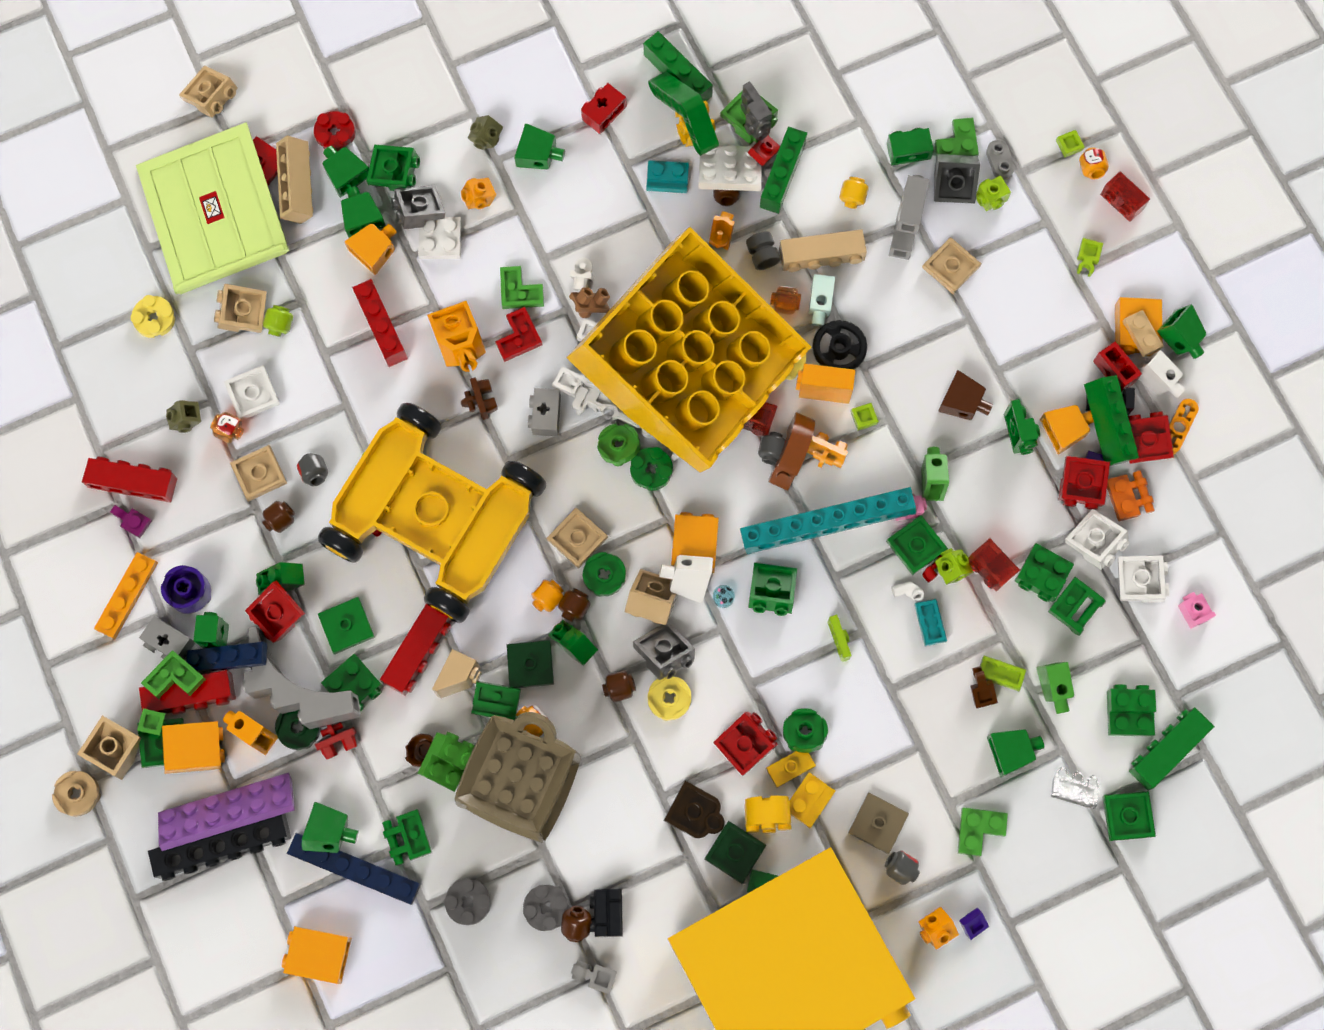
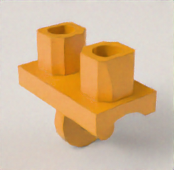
[709,211,735,250]
[807,432,848,468]

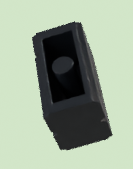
[590,889,623,937]

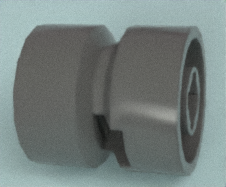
[746,231,781,270]

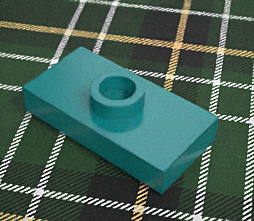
[914,599,947,647]

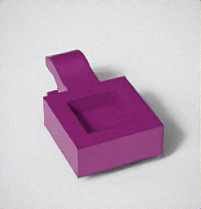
[110,505,152,539]

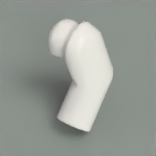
[891,582,924,601]

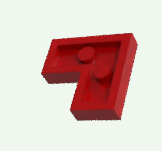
[495,307,543,362]

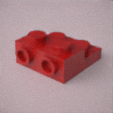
[1128,411,1174,464]
[1058,456,1110,510]
[245,581,305,643]
[713,711,778,776]

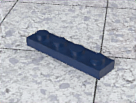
[186,642,267,673]

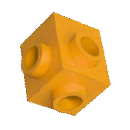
[461,178,496,209]
[918,907,959,950]

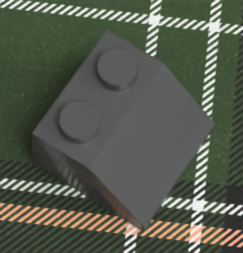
[934,154,980,204]

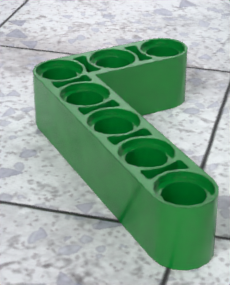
[648,72,719,156]

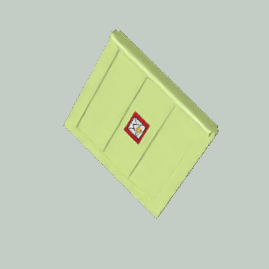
[136,122,289,294]

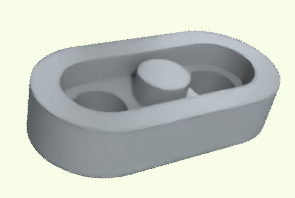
[986,140,1015,180]

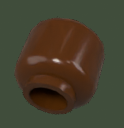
[713,190,740,206]
[262,501,295,533]
[558,588,591,622]
[602,671,636,702]
[561,906,592,942]

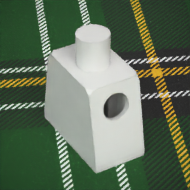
[1137,350,1185,398]
[659,555,713,603]

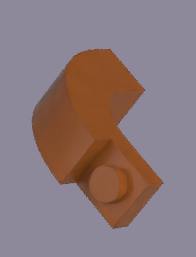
[768,412,815,490]

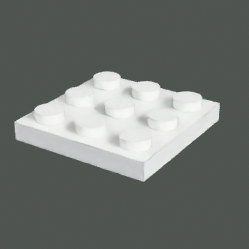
[699,145,761,191]

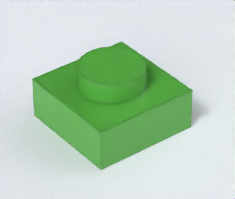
[137,708,166,736]

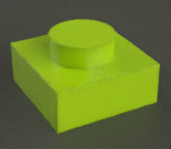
[1056,130,1085,157]
[851,403,879,431]

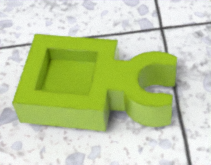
[1077,238,1103,277]

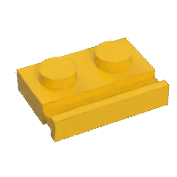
[789,772,836,828]

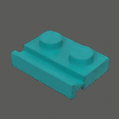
[646,160,689,193]

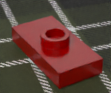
[748,135,780,166]

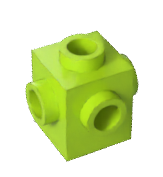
[976,175,1011,211]
[935,548,974,585]

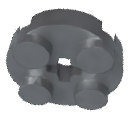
[444,879,491,925]
[523,885,569,931]

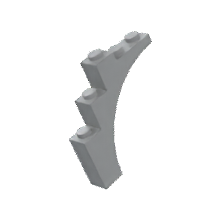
[242,627,361,729]

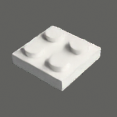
[418,217,461,259]
[224,365,280,421]

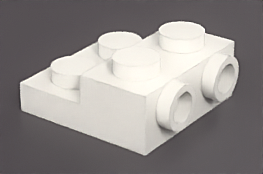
[1065,509,1129,570]
[1118,555,1169,603]

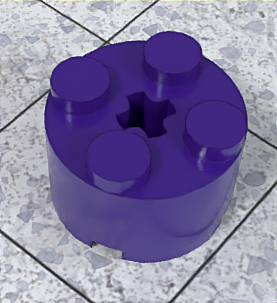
[161,565,211,614]

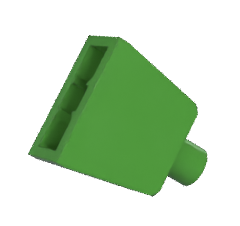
[921,447,949,501]
[1036,662,1074,714]

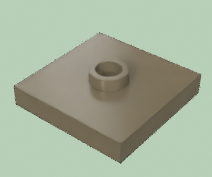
[848,792,909,854]

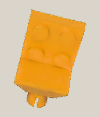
[427,301,486,372]

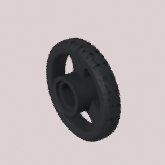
[812,320,867,370]

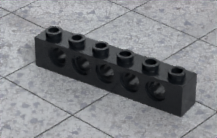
[148,814,291,881]

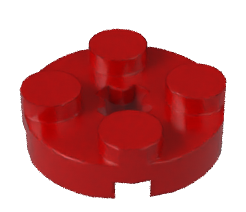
[314,111,356,152]

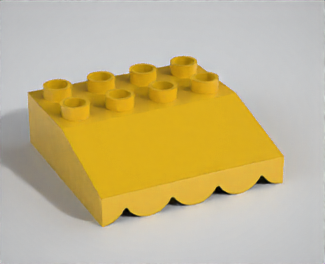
[566,227,812,473]

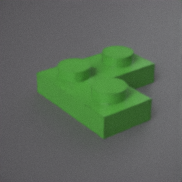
[935,118,979,156]
[500,266,544,309]
[141,650,206,699]
[958,808,1008,856]

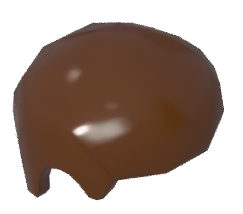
[405,734,434,767]

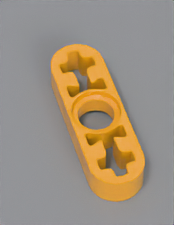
[1169,399,1199,455]

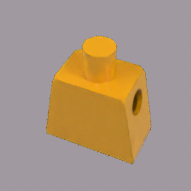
[345,223,397,275]
[1040,405,1094,454]
[223,710,278,755]

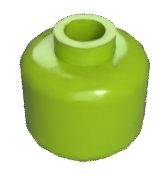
[263,305,293,337]

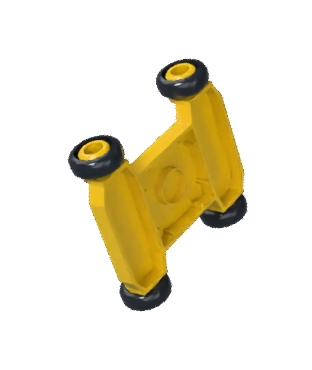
[318,403,546,623]

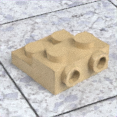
[179,65,238,118]
[214,284,267,333]

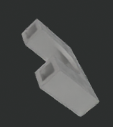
[889,175,929,260]

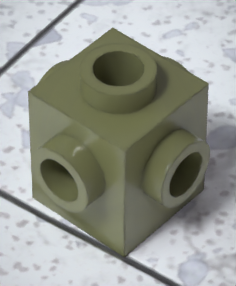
[468,115,503,150]
[166,400,201,433]

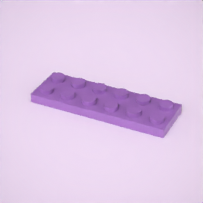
[158,773,295,851]

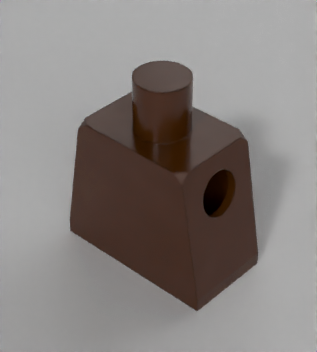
[938,370,993,420]

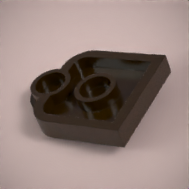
[663,780,725,839]

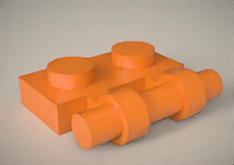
[1107,471,1155,522]

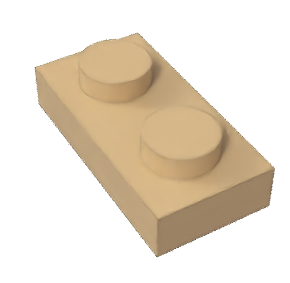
[1122,310,1164,357]

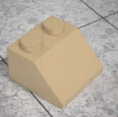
[624,569,677,625]
[432,649,482,698]
[77,715,141,780]

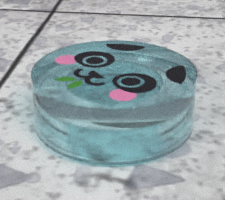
[713,585,735,608]

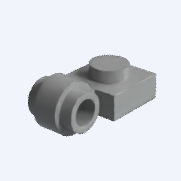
[571,960,617,994]

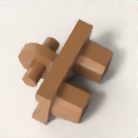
[569,288,610,318]

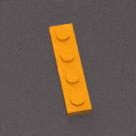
[94,552,158,639]

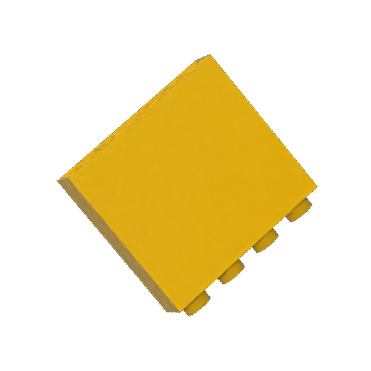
[667,847,916,1030]

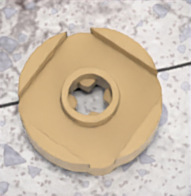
[52,771,101,817]

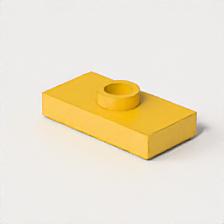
[766,751,816,788]

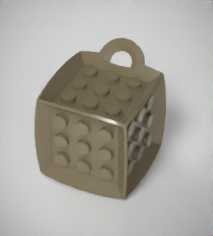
[455,712,581,843]

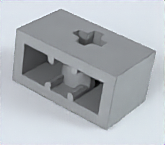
[528,388,561,436]
[139,616,195,659]

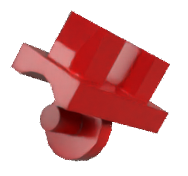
[315,722,357,760]

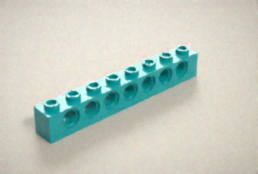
[740,487,916,554]

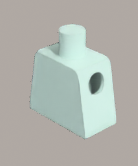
[808,274,835,326]

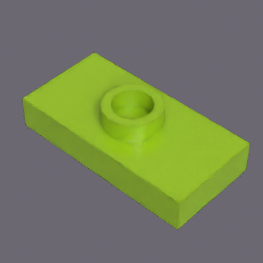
[827,614,852,662]
[980,655,1026,692]

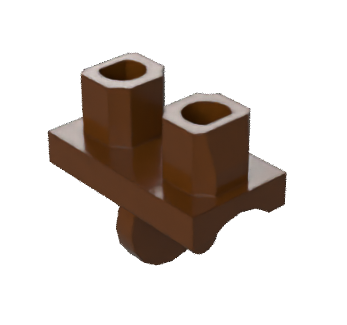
[461,377,498,420]

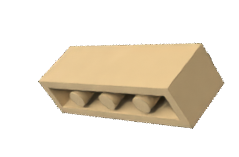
[276,135,313,224]
[779,229,867,272]

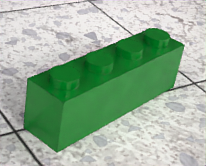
[643,31,713,101]
[760,126,807,214]
[1084,375,1139,466]
[1129,707,1215,791]

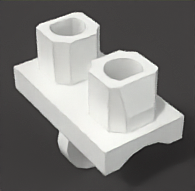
[570,257,595,292]

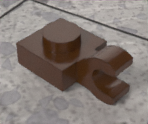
[970,666,998,709]

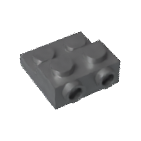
[740,81,772,140]
[391,185,445,229]
[633,622,695,680]

